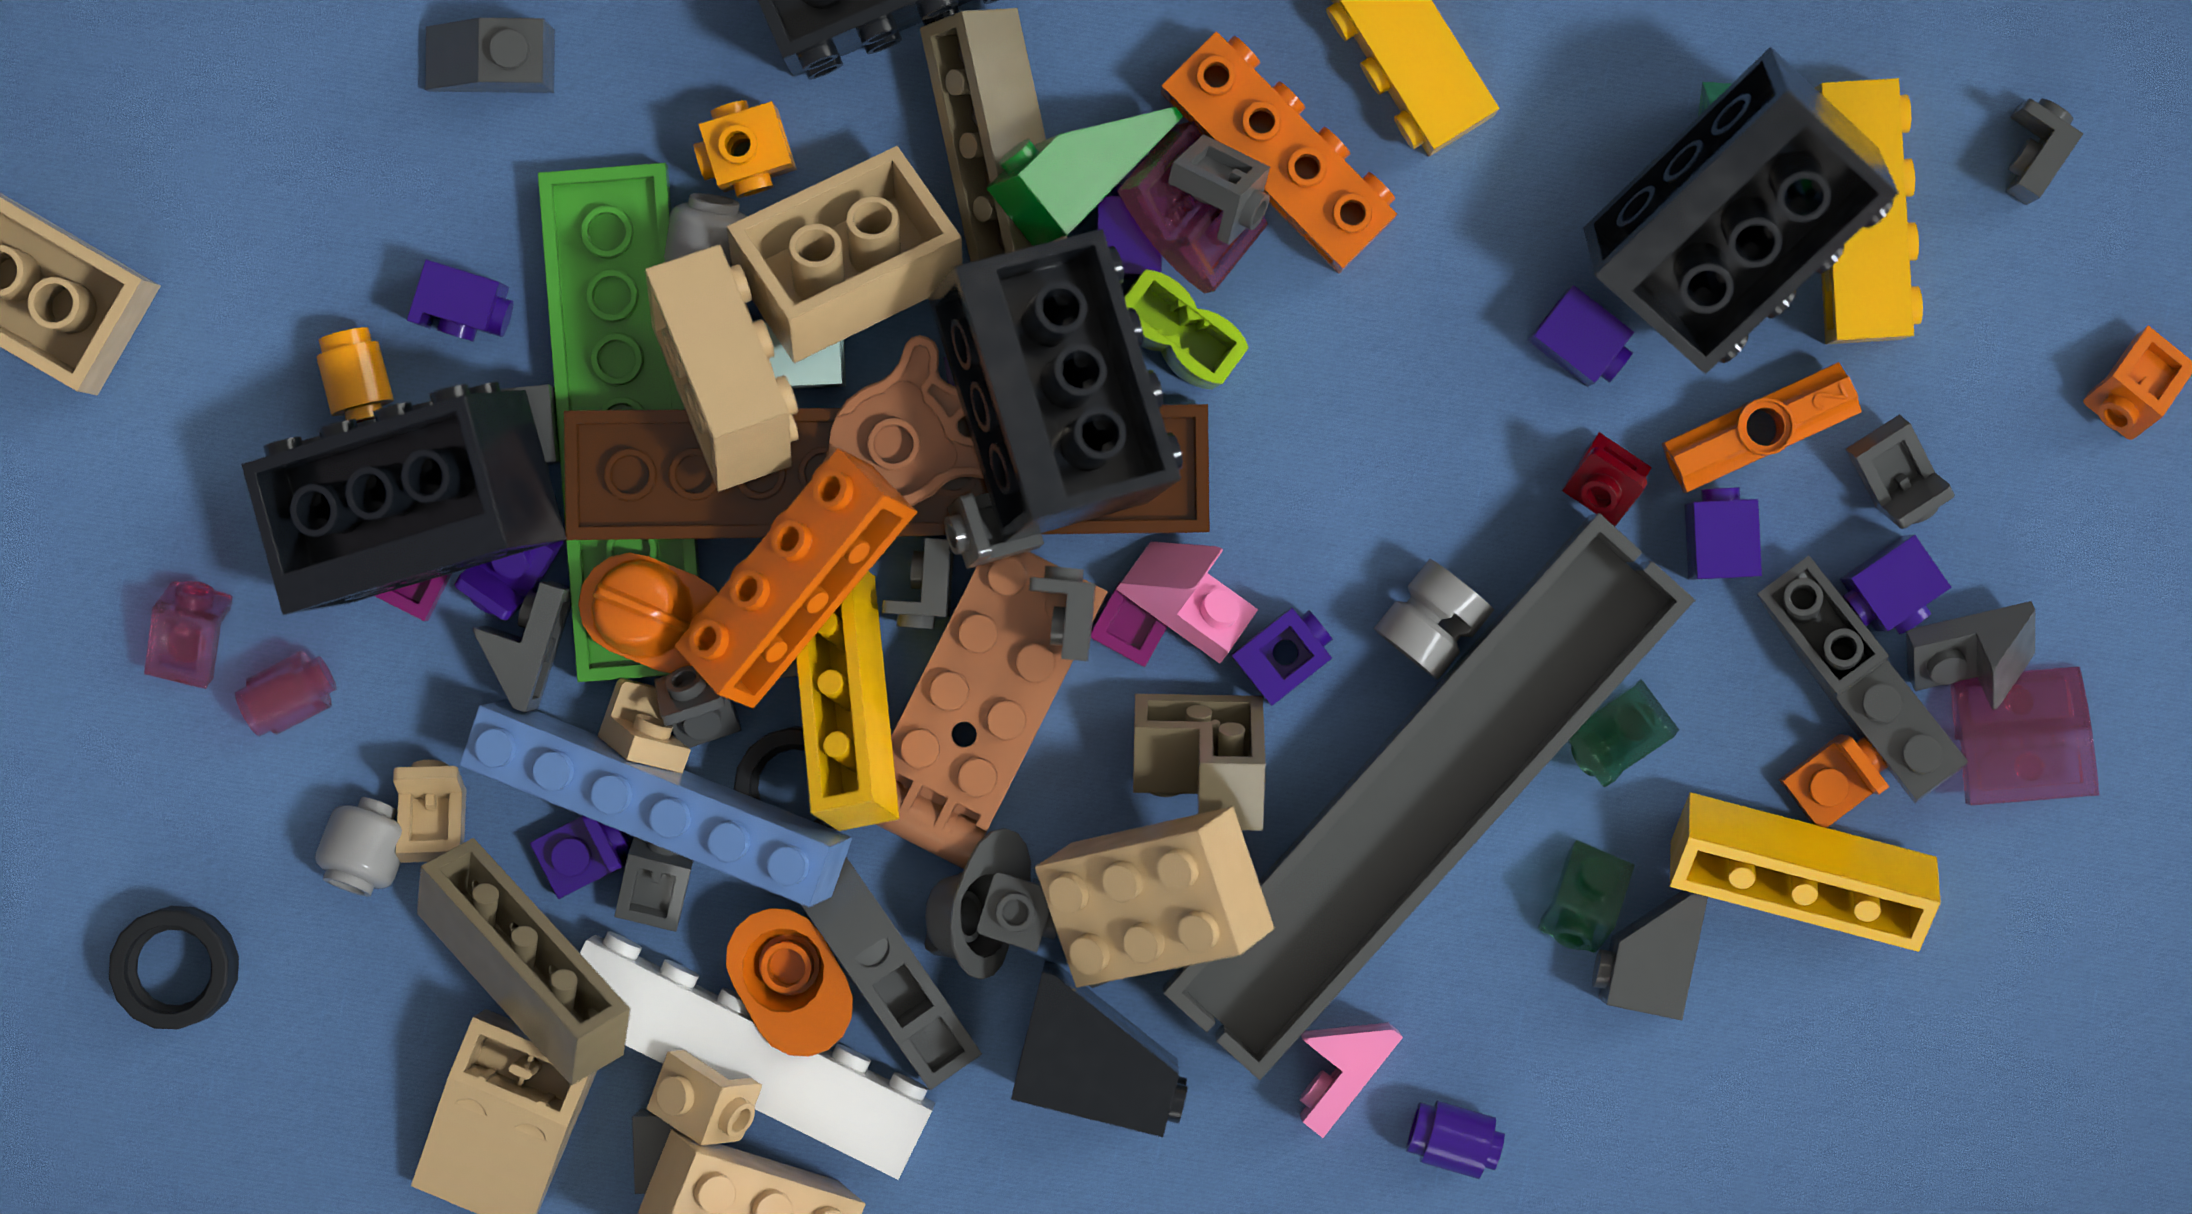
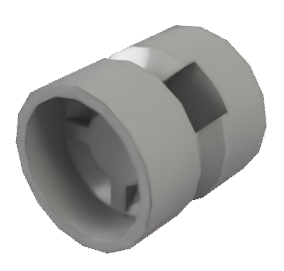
[1373,559,1494,680]

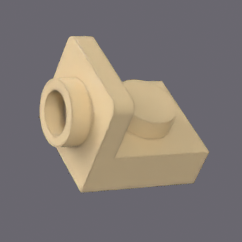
[597,678,691,773]

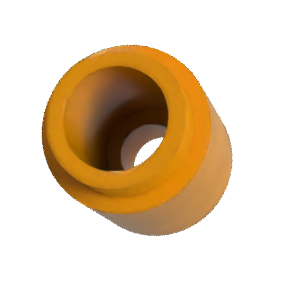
[316,327,394,423]

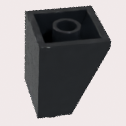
[1011,961,1188,1138]

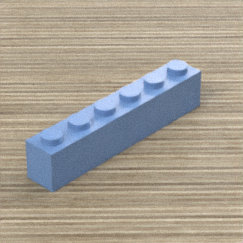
[459,699,852,907]

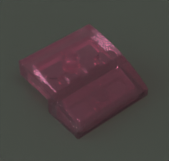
[1118,121,1268,294]
[1951,666,2099,805]

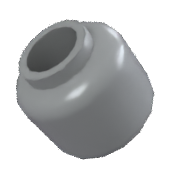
[664,193,748,267]
[315,797,402,897]

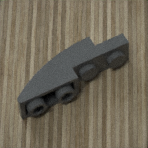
[1757,556,1969,803]
[801,857,982,1090]

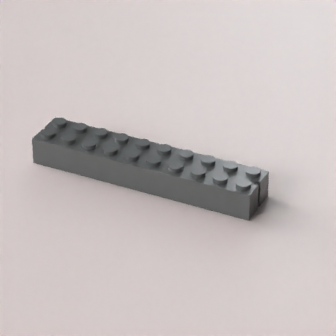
[1163,513,1695,1081]

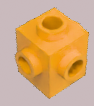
[693,100,797,198]

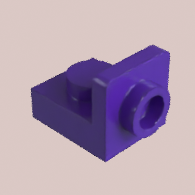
[454,541,564,620]
[530,815,631,899]

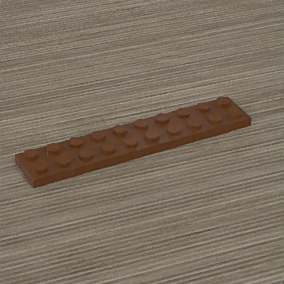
[564,404,1210,540]

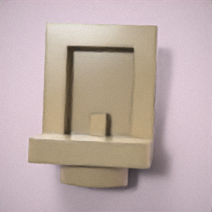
[393,760,466,863]
[646,1050,762,1146]

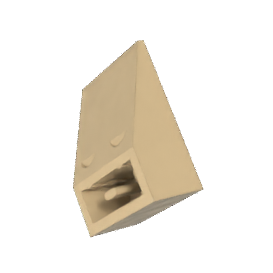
[411,1009,597,1214]

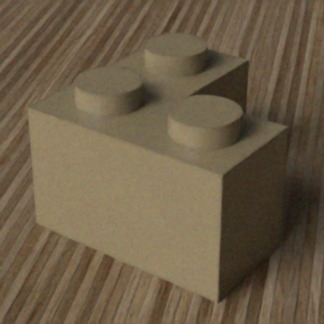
[1133,693,1266,831]

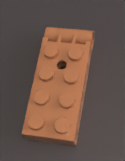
[875,551,1108,869]

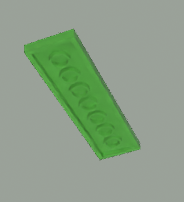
[538,163,700,682]

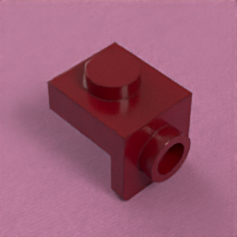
[1562,432,1652,527]

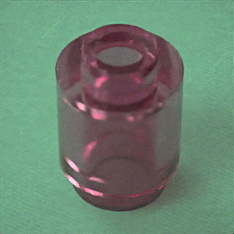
[235,651,337,737]

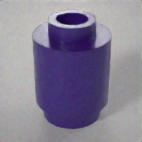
[1406,1101,1505,1179]

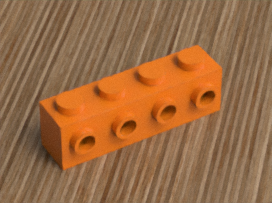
[1161,31,1397,274]
[674,448,917,709]

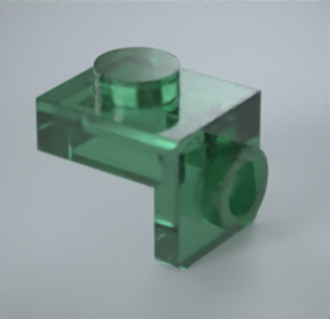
[1568,679,1679,787]
[1538,840,1635,953]

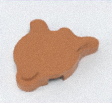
[822,335,984,506]

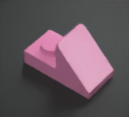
[1116,542,1258,664]
[1299,1023,1403,1138]

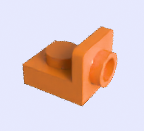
[2083,325,2192,440]
[1779,734,1889,828]

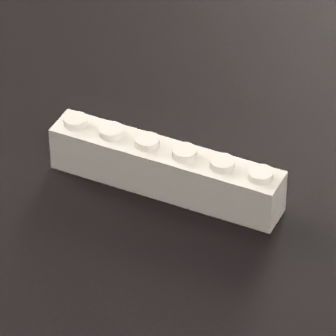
[580,931,936,1180]

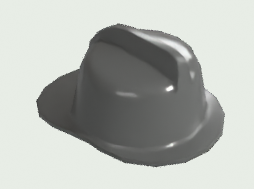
[924,828,1031,979]

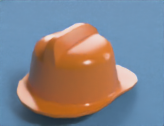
[578,553,718,673]
[726,908,853,1057]

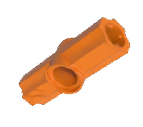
[1661,362,1862,493]

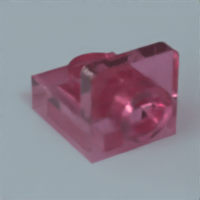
[144,581,233,689]

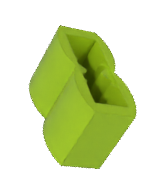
[1124,270,1249,390]

